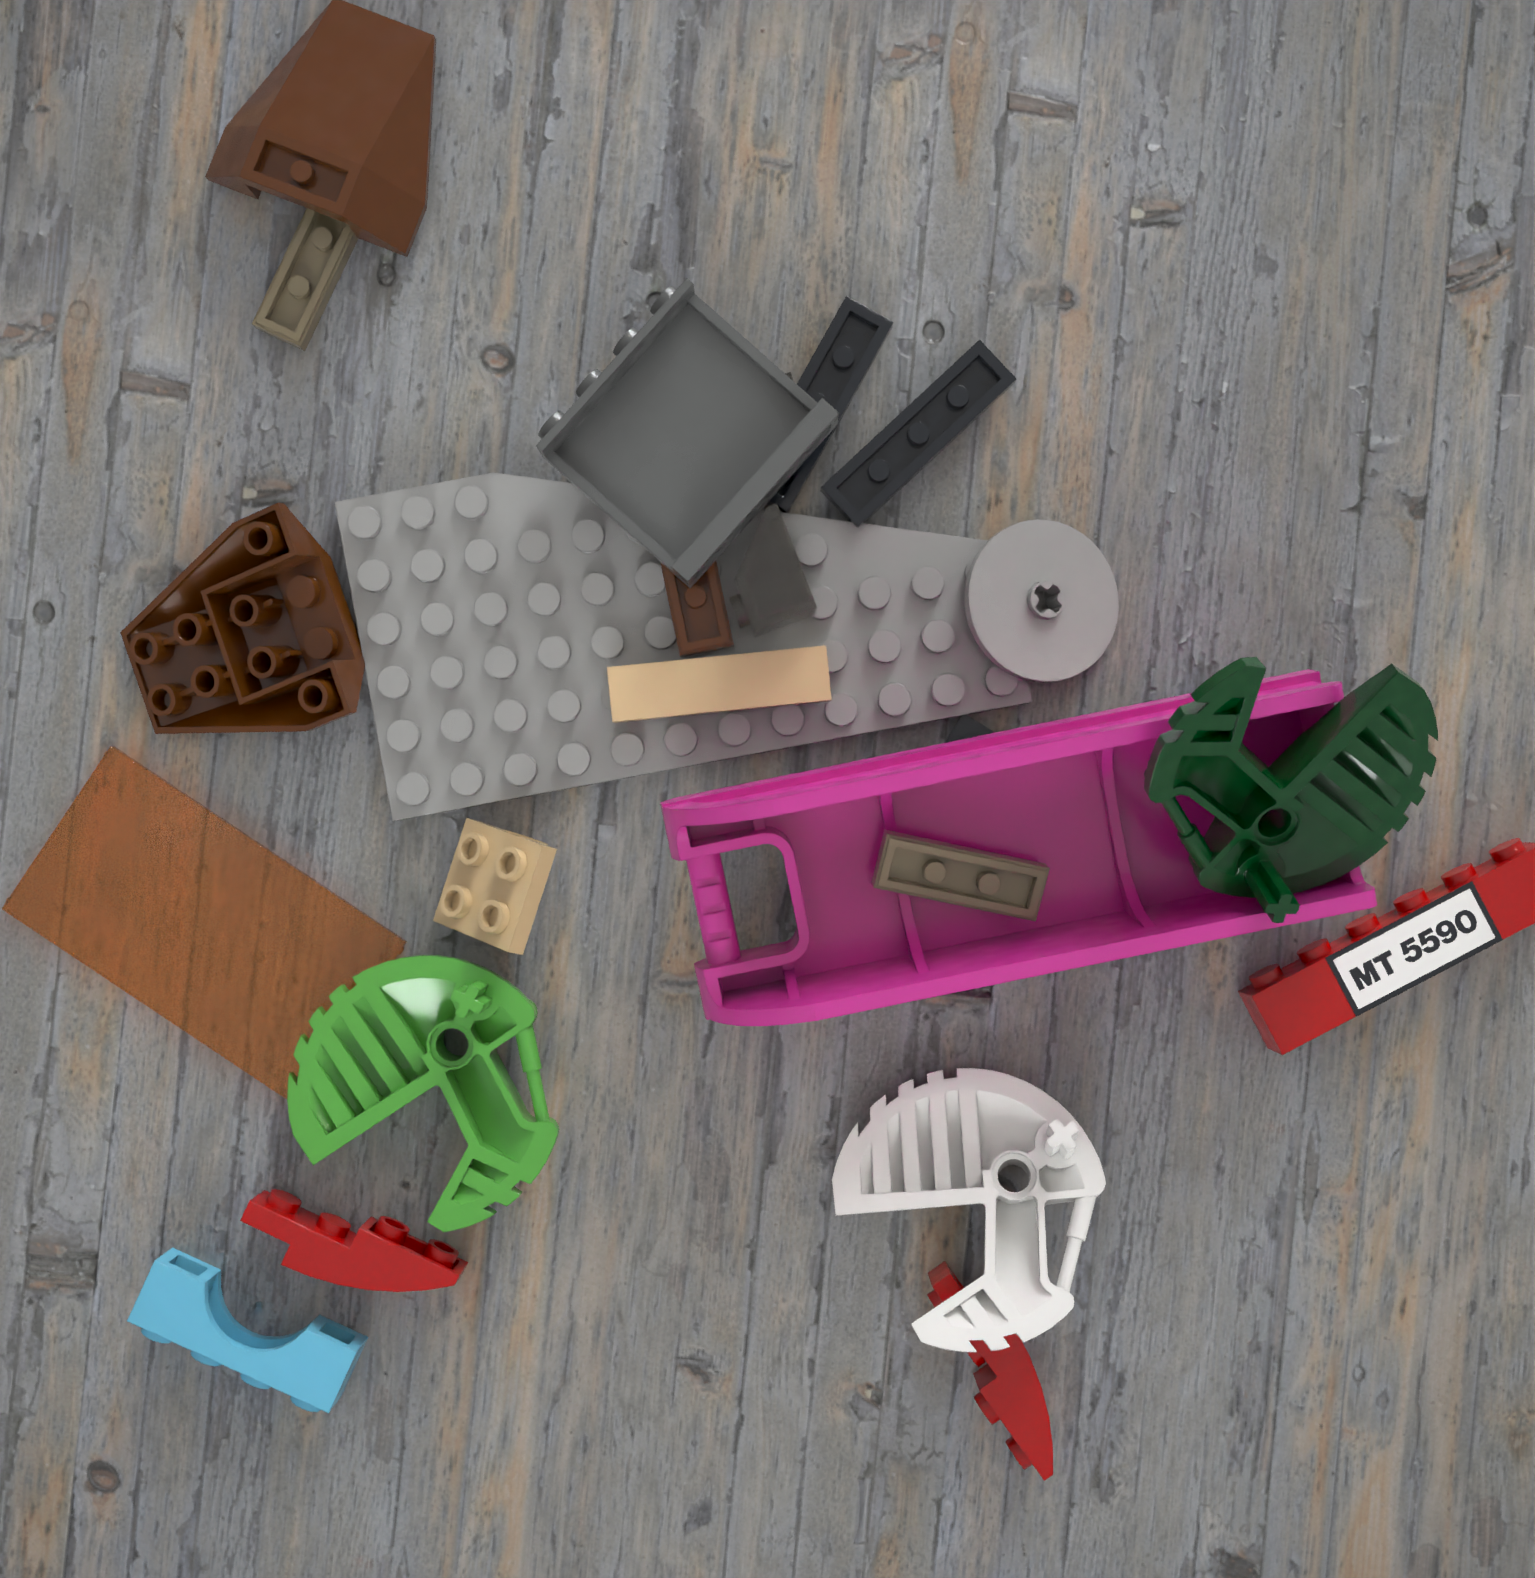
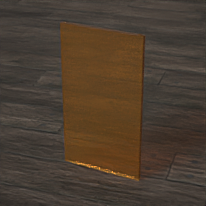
[2,746,407,1099]

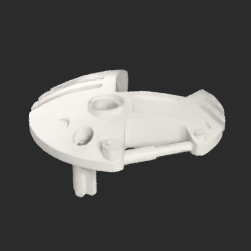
[832,1068,1106,1352]

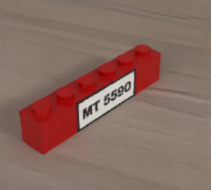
[1238,838,1535,1055]

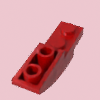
[240,1189,468,1292]
[927,1261,1053,1481]

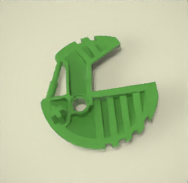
[287,955,559,1232]

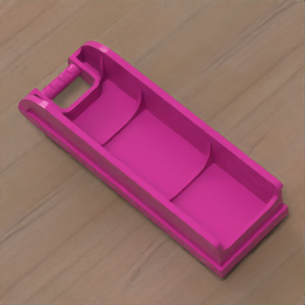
[660,669,1377,1026]

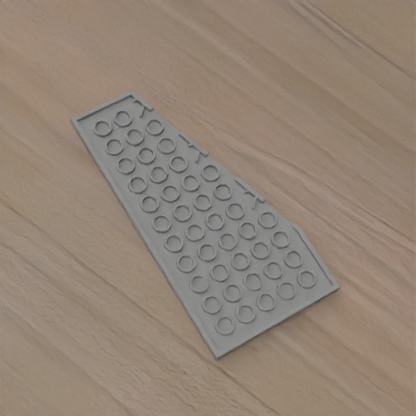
[335,472,1032,821]

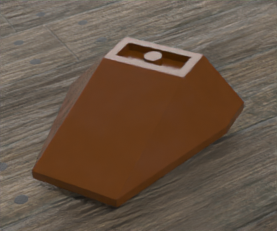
[205,0,436,257]
[120,503,365,734]

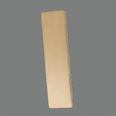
[607,645,832,723]

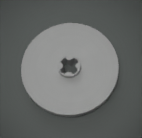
[964,519,1119,683]

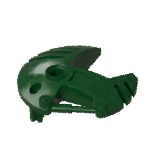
[1144,657,1438,923]

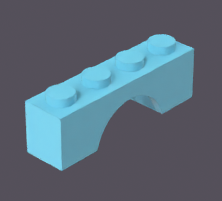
[127,1248,368,1413]

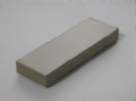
[252,208,359,351]
[871,829,1050,921]

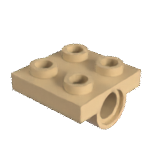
[433,818,557,955]

